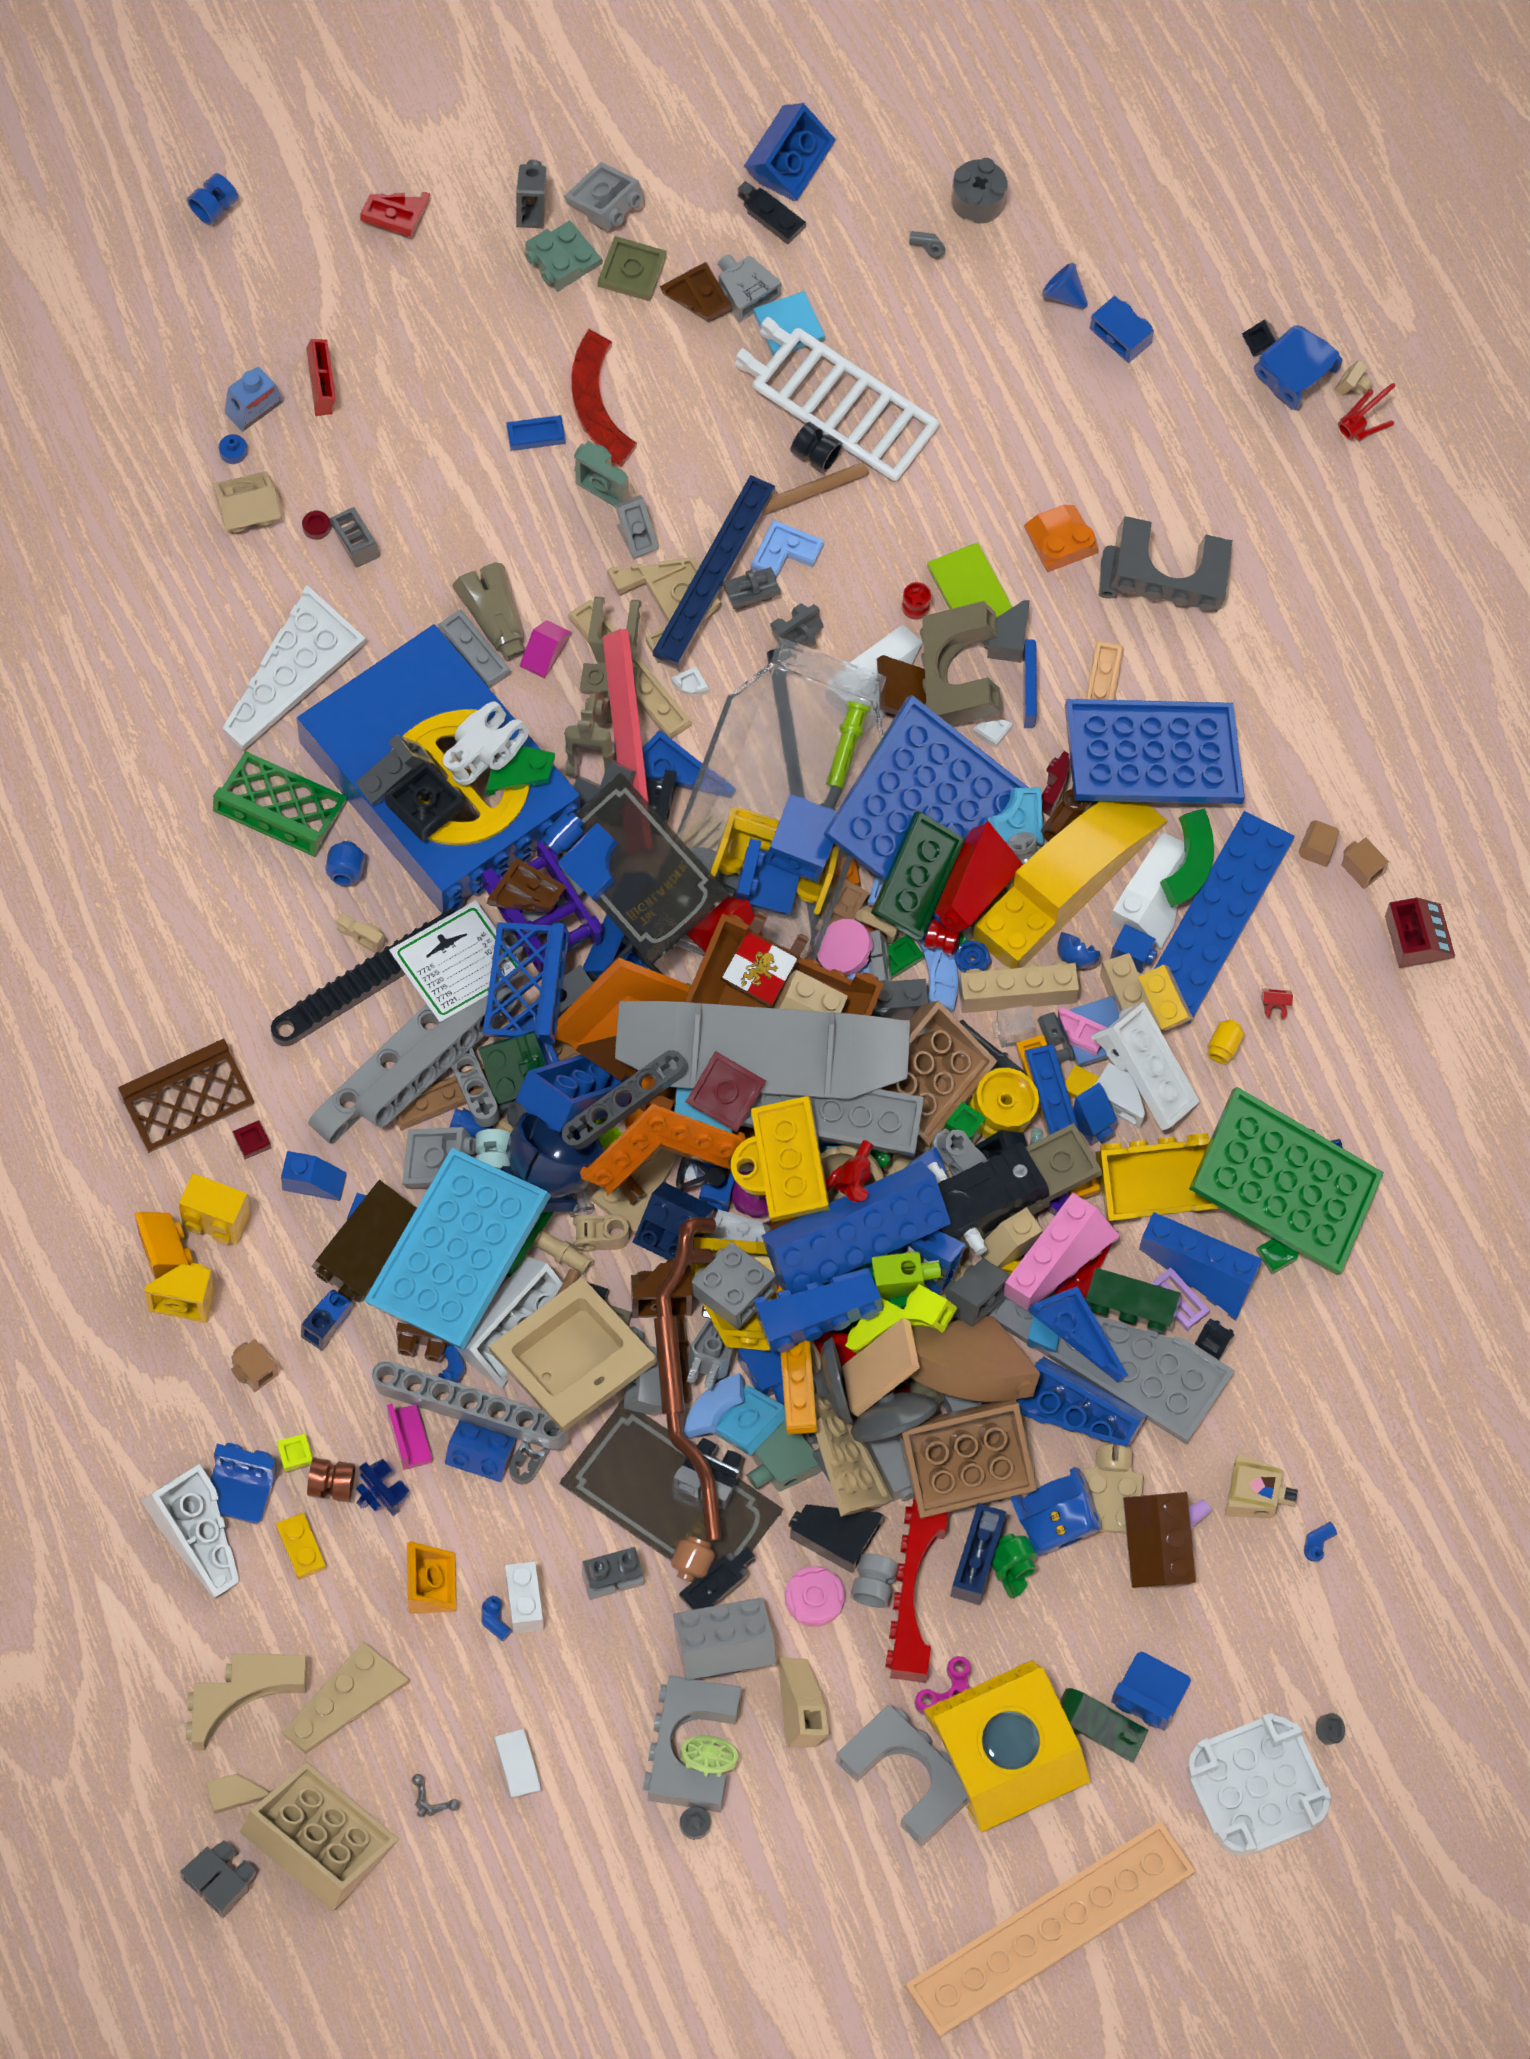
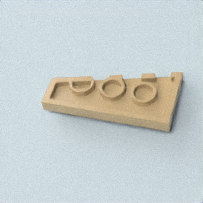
[282,1642,409,1754]

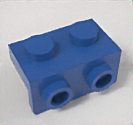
[445,1420,516,1482]

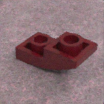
[1041,751,1069,816]

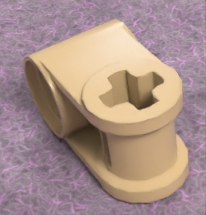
[573,1215,630,1252]

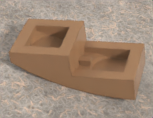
[817,879,869,932]

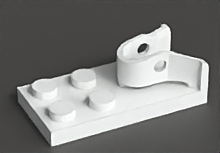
[1091,1002,1200,1130]

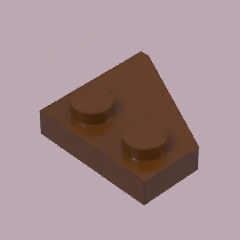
[660,262,732,322]
[487,857,566,913]

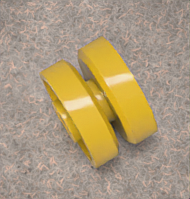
[969,1068,1039,1139]

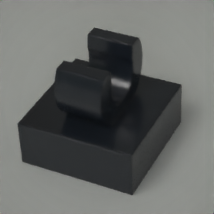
[1195,1318,1235,1360]

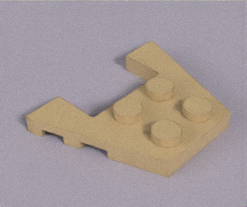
[607,557,720,662]

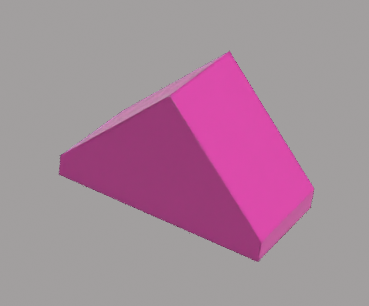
[520,620,572,679]

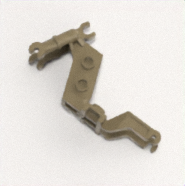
[564,596,642,777]

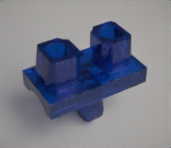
[356,1459,410,1517]

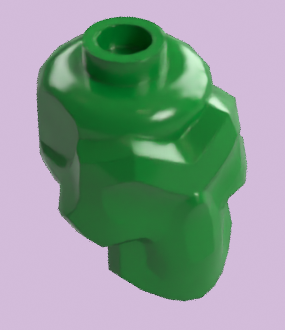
[991,1533,1037,1599]

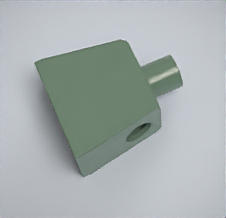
[747,1420,822,1492]

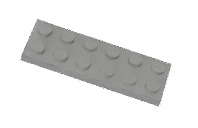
[741,1089,924,1156]

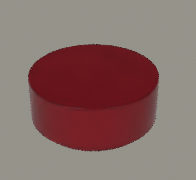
[302,510,331,540]

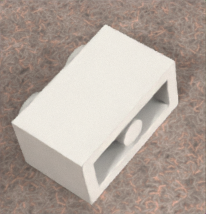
[505,1561,543,1634]

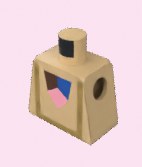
[1225,1453,1298,1518]

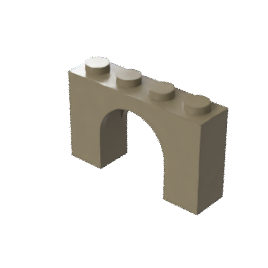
[920,601,1001,726]

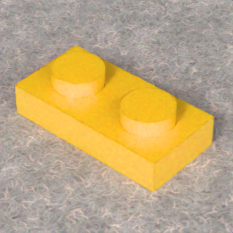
[275,1512,326,1580]

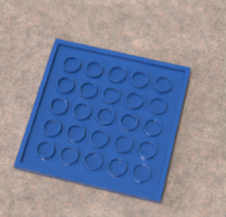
[823,695,1029,931]

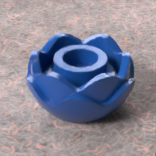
[954,941,991,973]

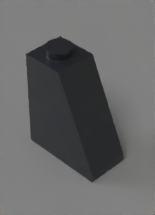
[788,1504,884,1573]

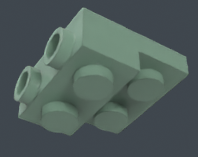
[524,220,602,292]
[574,441,628,507]

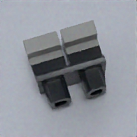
[673,1438,742,1510]

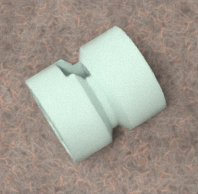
[475,1129,511,1169]

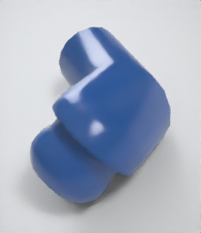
[1304,1522,1337,1562]

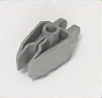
[687,1318,732,1390]

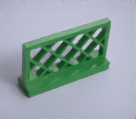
[213,751,347,857]

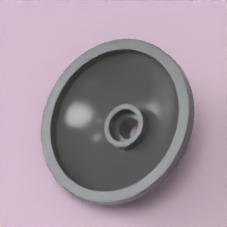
[851,1391,937,1442]

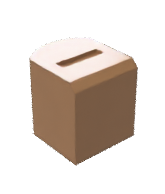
[1298,820,1340,867]

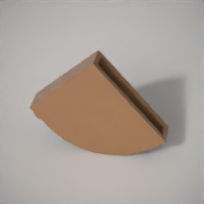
[909,1316,1040,1402]

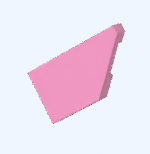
[1058,1006,1107,1056]

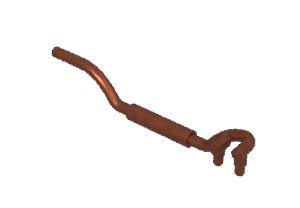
[654,1217,721,1541]

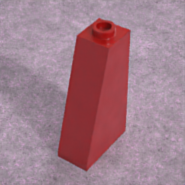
[935,821,1024,934]

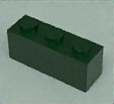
[1085,1268,1182,1333]

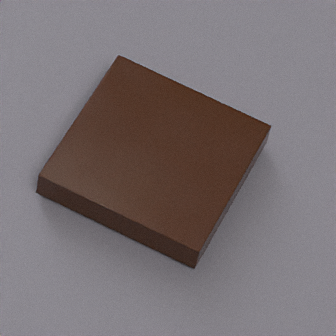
[877,655,926,715]

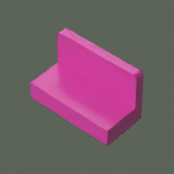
[387,1403,432,1470]

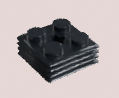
[385,762,465,841]

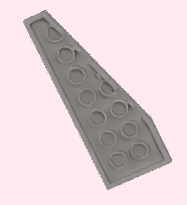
[986,1297,1235,1445]

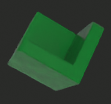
[945,1102,986,1144]

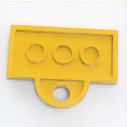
[731,1096,830,1222]

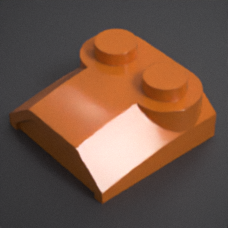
[1024,505,1099,573]

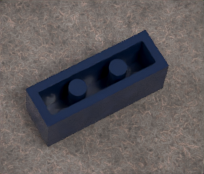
[950,1503,1006,1605]

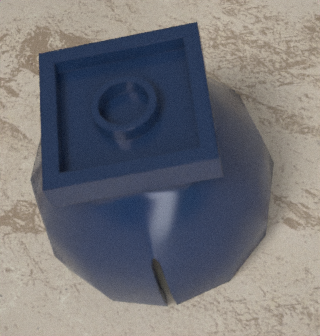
[500,1112,603,1212]

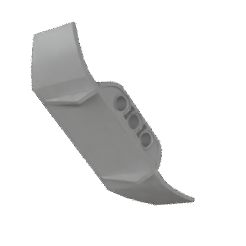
[615,1001,910,1100]

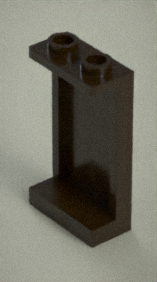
[312,1179,417,1303]

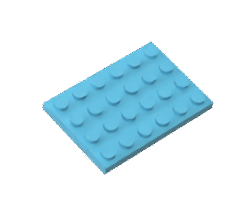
[364,1148,551,1350]

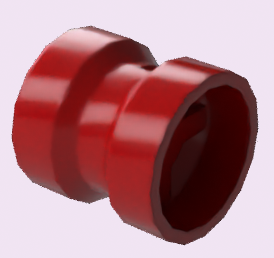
[902,582,931,620]
[924,920,961,956]

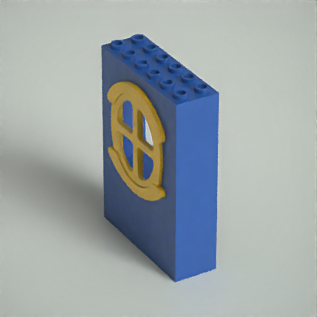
[296,624,580,914]

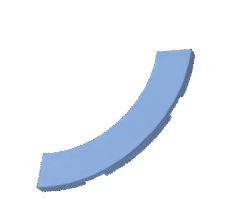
[867,877,958,1013]

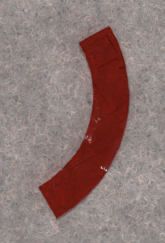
[571,329,637,468]

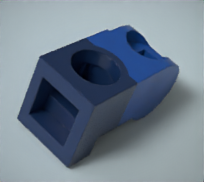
[301,1289,353,1351]

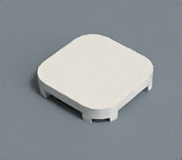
[1187,1713,1331,1857]

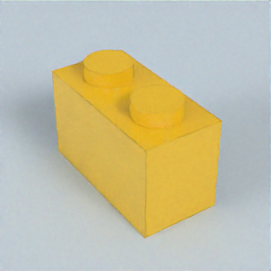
[1138,965,1193,1031]

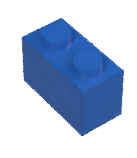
[1089,295,1154,364]

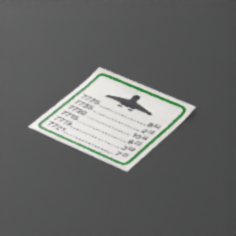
[390,900,524,1022]

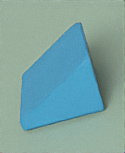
[1027,1316,1059,1353]

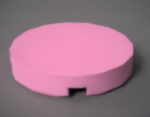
[816,919,873,976]
[785,1566,845,1627]

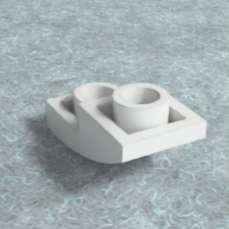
[493,1729,541,1798]

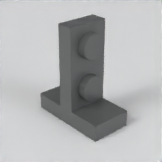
[356,734,436,806]

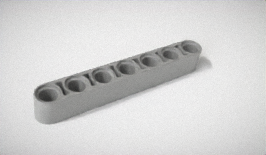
[355,985,518,1128]
[371,1361,569,1450]

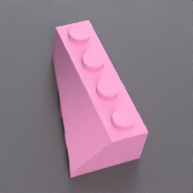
[1004,1193,1120,1311]

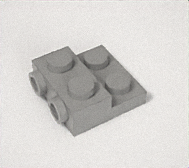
[564,162,644,231]
[402,1127,475,1188]

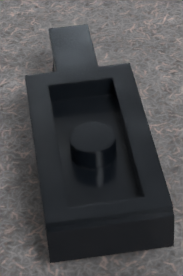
[737,181,806,244]
[679,1547,755,1610]

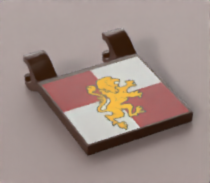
[721,911,809,1008]

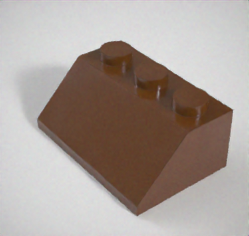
[1123,1492,1196,1588]

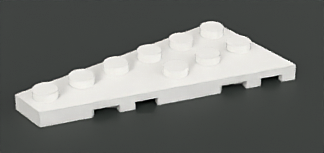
[223,585,366,751]

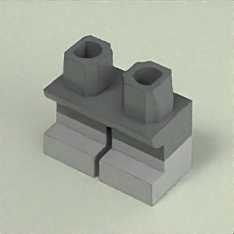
[581,1547,645,1600]

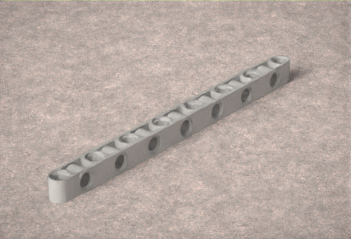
[308,844,628,1144]

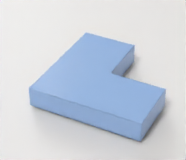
[750,520,824,580]

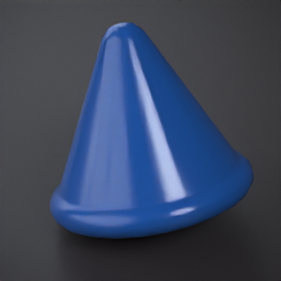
[1042,263,1088,309]

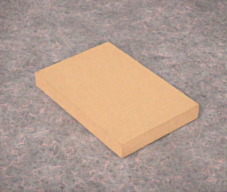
[842,1318,920,1416]

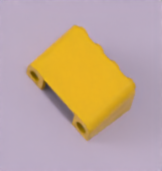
[1095,1133,1220,1221]

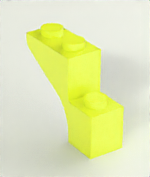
[845,1284,957,1354]

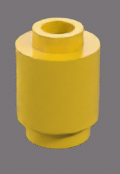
[1207,1019,1245,1065]

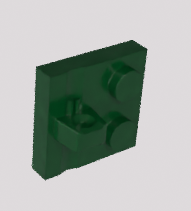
[478,1031,546,1104]

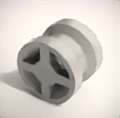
[1008,832,1039,864]

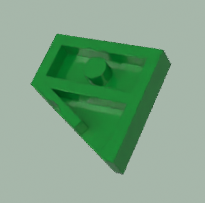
[486,746,555,795]

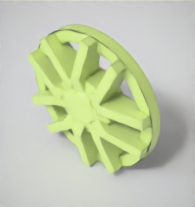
[681,1735,738,1777]

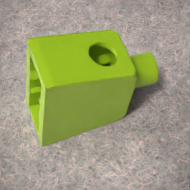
[872,1252,941,1299]

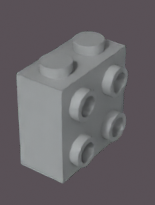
[691,1242,778,1330]

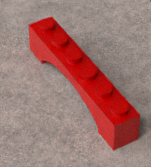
[885,1497,948,1683]

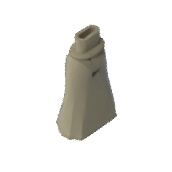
[452,562,525,660]

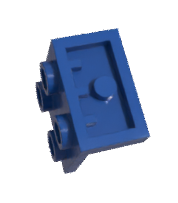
[735,838,799,915]

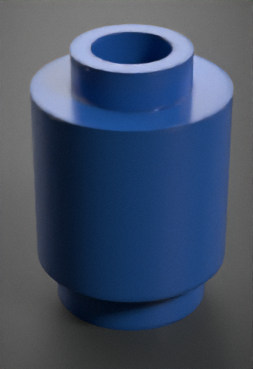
[542,812,584,855]

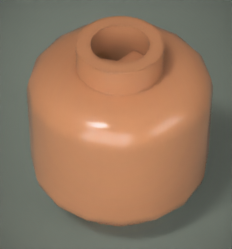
[671,1536,715,1582]

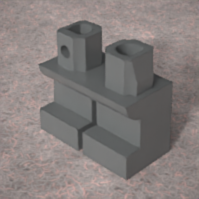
[180,1840,256,1919]

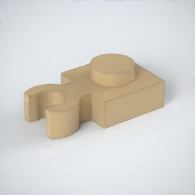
[336,913,384,953]

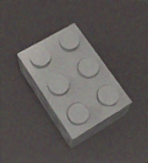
[673,1597,776,1680]

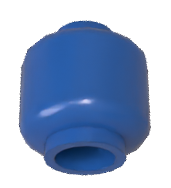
[325,841,365,886]

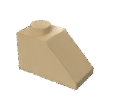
[981,1207,1043,1268]

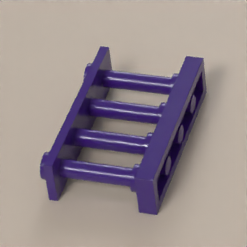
[482,841,603,973]

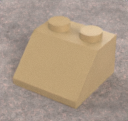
[213,471,281,532]

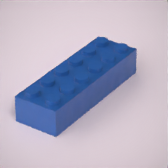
[761,1160,951,1294]

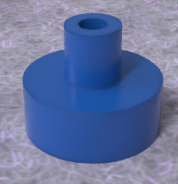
[219,434,247,464]

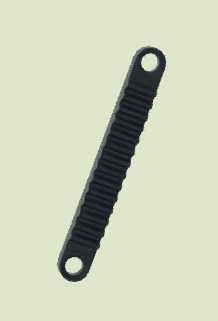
[271,909,458,1046]

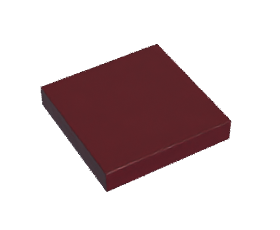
[685,1051,766,1132]

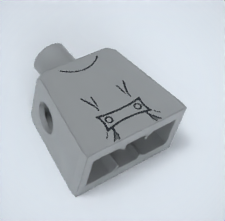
[718,254,782,323]

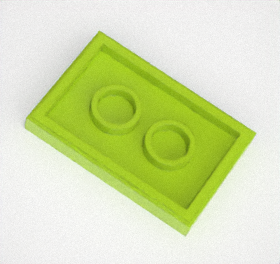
[927,542,1012,618]

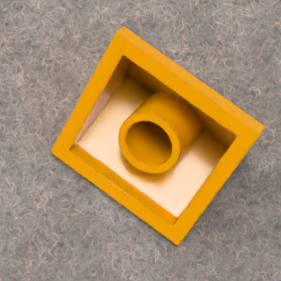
[407,1541,456,1614]

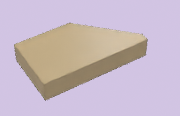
[206,1774,269,1814]

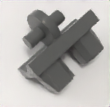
[723,567,781,610]
[770,603,824,654]

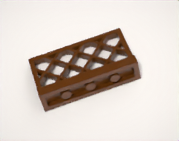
[118,1038,255,1153]

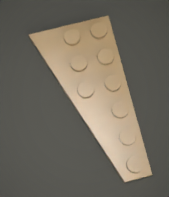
[810,1341,893,1517]

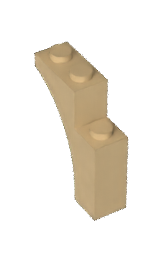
[186,1654,307,1751]

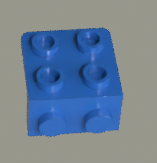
[210,1443,277,1524]
[1111,1651,1191,1731]

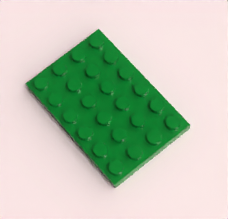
[1189,1087,1384,1275]

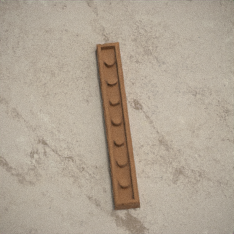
[395,1039,580,1131]

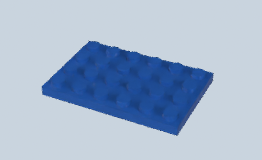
[1065,699,1245,804]

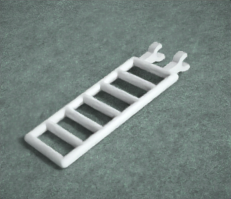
[734,316,940,481]

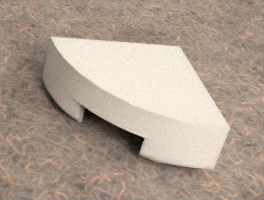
[671,666,709,696]
[973,719,1013,748]

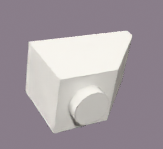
[1095,1063,1145,1129]

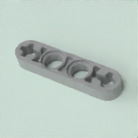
[451,1048,500,1127]

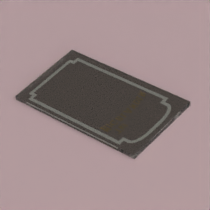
[544,772,730,965]
[559,1399,783,1566]

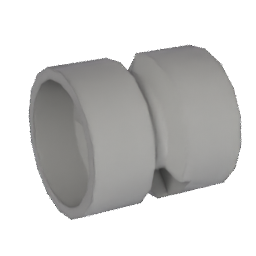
[850,1553,898,1608]

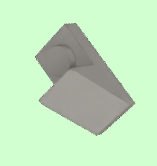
[615,495,659,558]

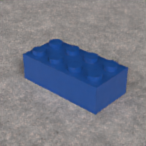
[515,1054,631,1132]

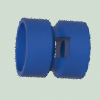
[187,173,239,225]

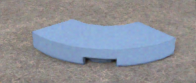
[684,1373,744,1438]

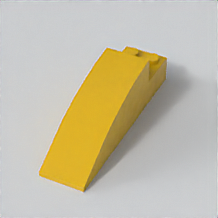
[973,801,1167,969]

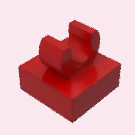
[1261,988,1293,1018]

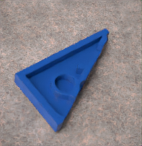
[642,730,735,799]
[1028,1287,1128,1382]

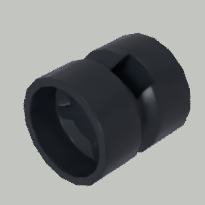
[790,422,843,473]

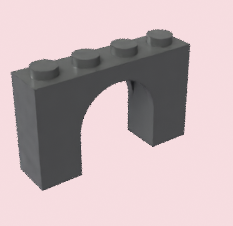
[1110,516,1233,612]

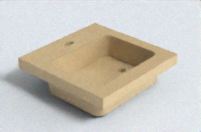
[488,1277,657,1433]

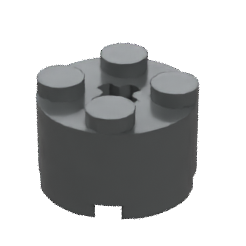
[951,158,1007,224]

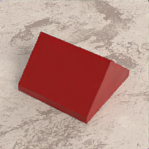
[681,897,763,952]

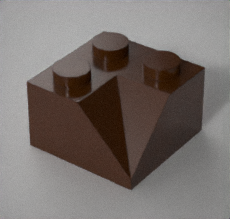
[631,1259,692,1318]

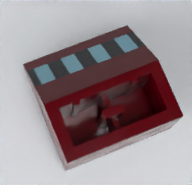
[1385,897,1455,968]

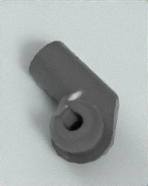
[909,231,945,258]

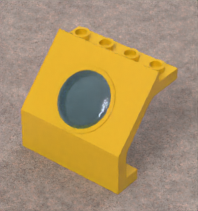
[924,1660,1091,1832]

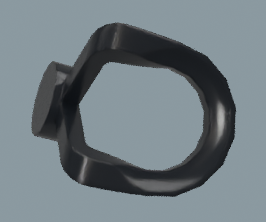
[676,1157,725,1190]

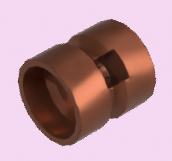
[307,1457,356,1502]

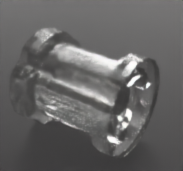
[569,1185,595,1218]

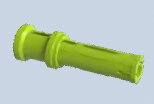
[825,701,871,789]

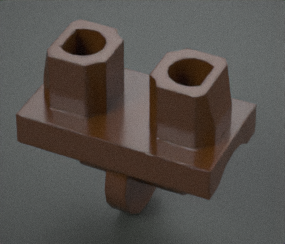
[396,1322,451,1363]

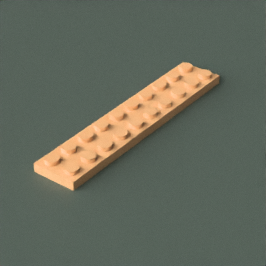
[905,1821,1196,2039]

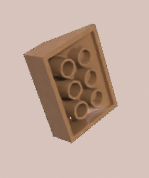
[880,1000,997,1146]
[898,1399,1037,1518]

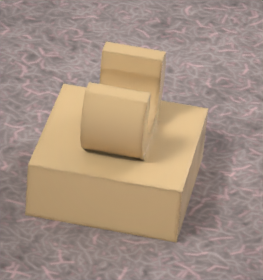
[1334,360,1372,396]

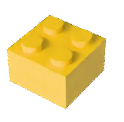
[178,1173,251,1245]

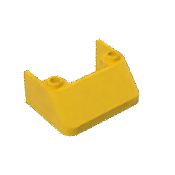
[709,807,839,915]

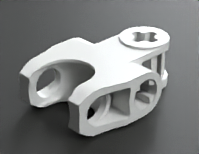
[443,701,529,785]

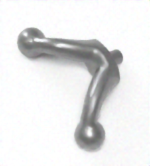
[412,1774,460,1817]

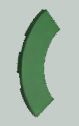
[1160,808,1214,908]

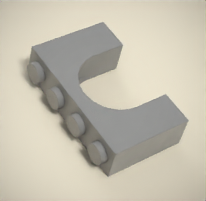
[864,1394,982,1502]
[643,1675,741,1813]
[836,1704,969,1847]

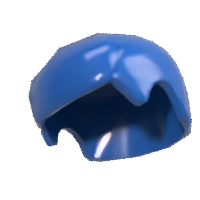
[1057,932,1100,969]

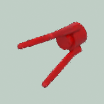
[1338,383,1395,441]

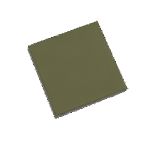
[598,236,667,302]

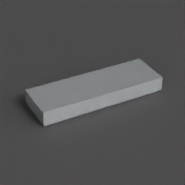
[438,609,511,689]

